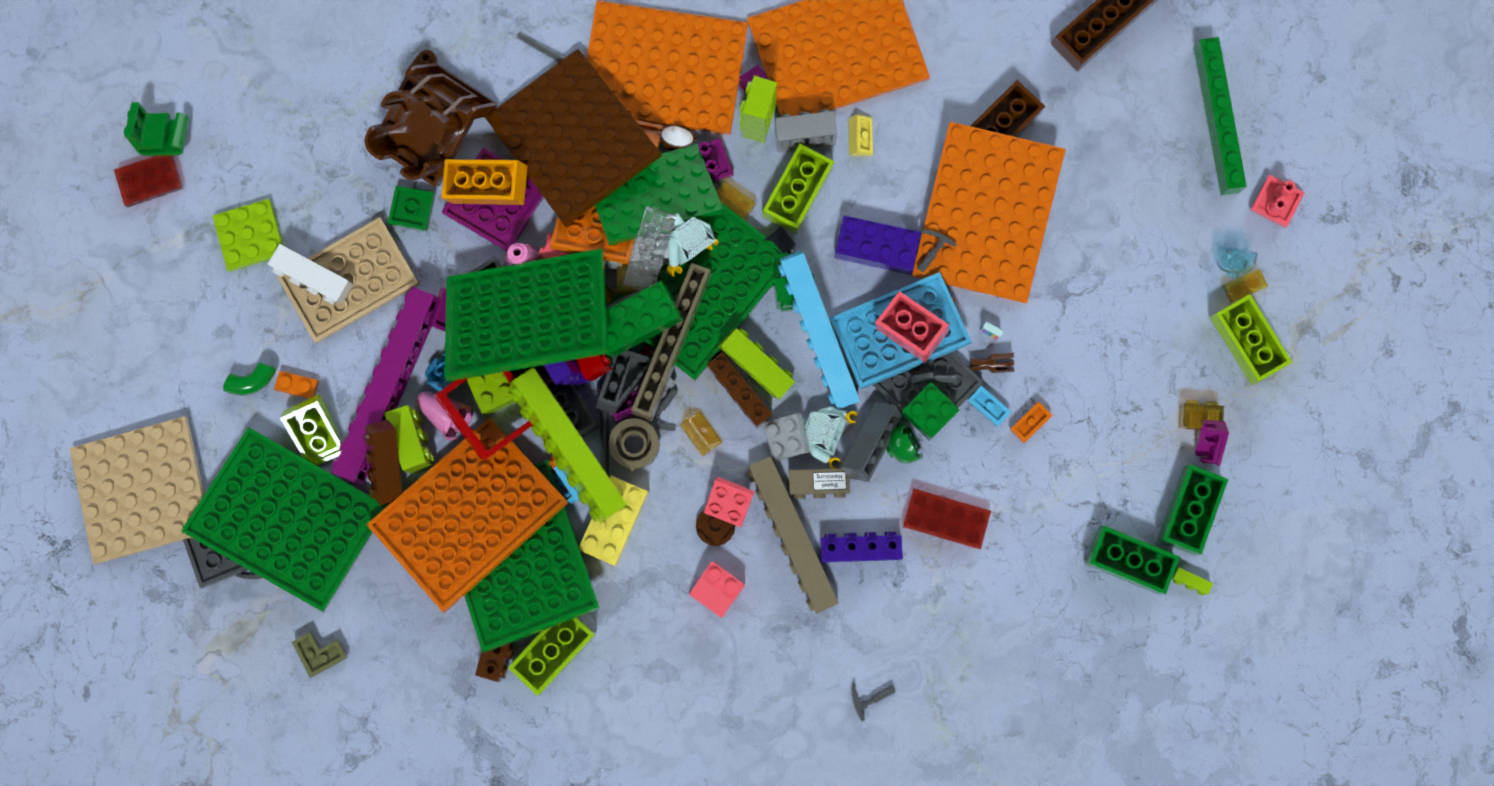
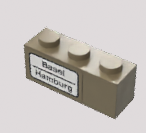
[789,469,850,499]

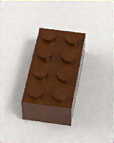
[971,80,1045,137]

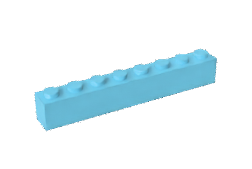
[778,250,860,409]

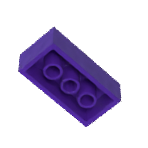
[834,215,921,275]

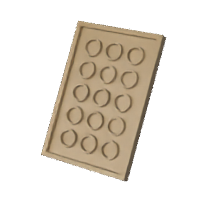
[277,217,420,344]

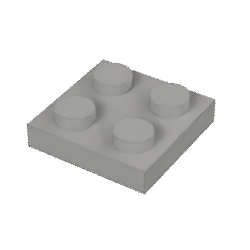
[765,413,809,461]

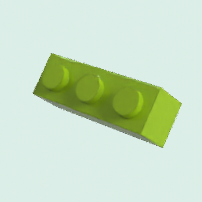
[1172,567,1213,596]

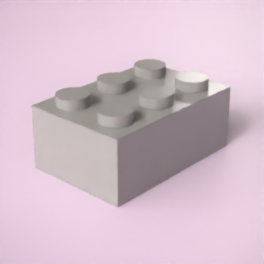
[775,109,837,152]

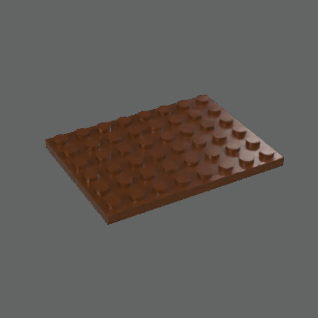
[485,49,662,227]

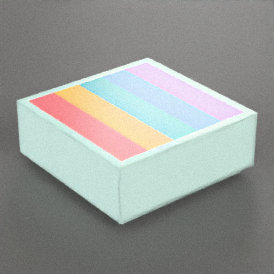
[980,322,1004,341]

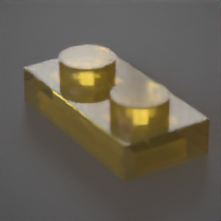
[716,181,756,220]
[1222,269,1269,303]

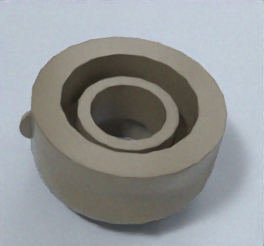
[608,417,661,472]

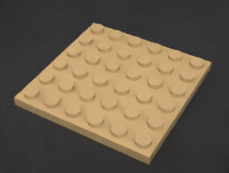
[69,416,204,565]

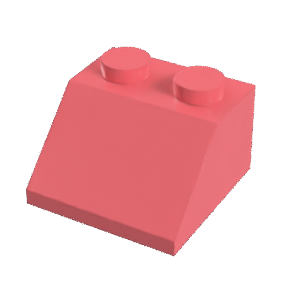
[689,561,745,618]

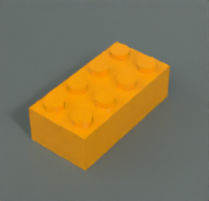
[441,159,528,205]

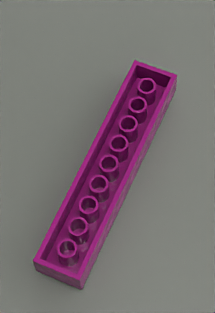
[332,287,437,485]

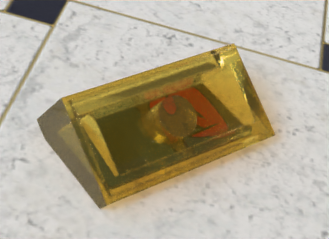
[681,411,723,456]

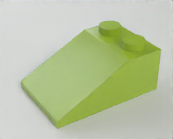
[280,394,342,466]

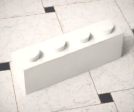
[268,244,353,305]

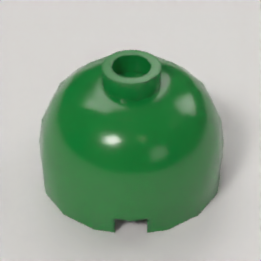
[886,422,923,463]

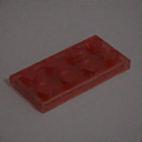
[902,488,991,550]

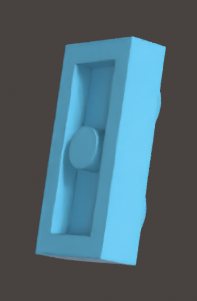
[967,386,1011,427]

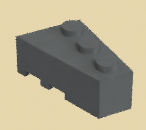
[596,350,652,414]

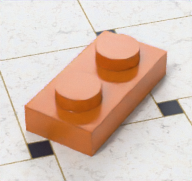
[274,370,319,399]
[1009,401,1053,444]

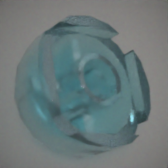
[1216,246,1258,278]

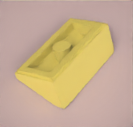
[848,115,873,156]

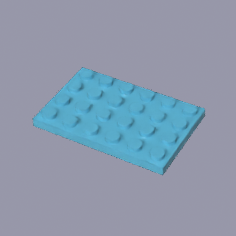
[830,272,971,390]

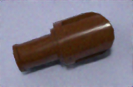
[970,352,1015,373]

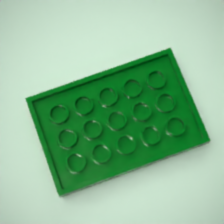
[595,143,723,246]

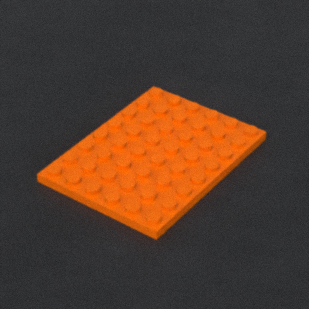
[586,0,748,135]
[747,0,930,116]
[912,122,1066,304]
[366,417,568,613]

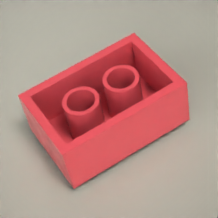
[875,291,949,363]

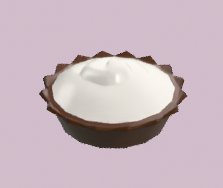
[659,124,696,151]

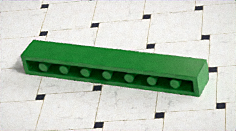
[1193,37,1247,195]

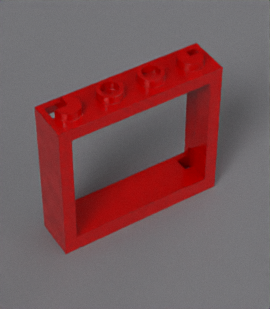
[434,370,533,461]

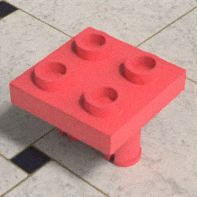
[1250,175,1305,228]
[704,477,755,527]

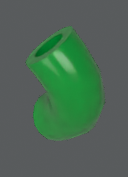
[223,362,277,396]

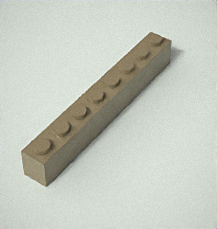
[632,263,711,421]
[747,456,839,614]

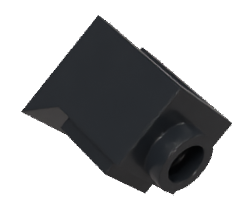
[764,226,796,255]

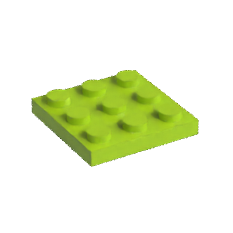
[212,199,284,272]

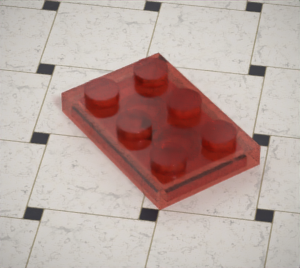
[114,155,183,208]

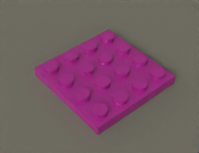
[441,147,544,252]

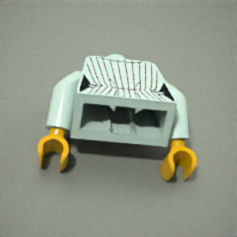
[667,213,718,277]
[802,406,858,469]

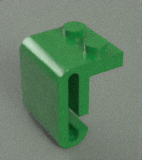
[124,102,190,156]

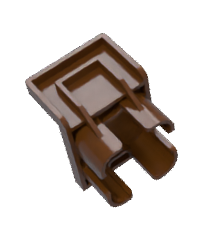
[365,63,498,187]

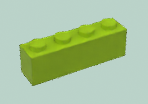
[718,328,795,400]

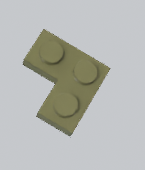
[292,632,348,678]

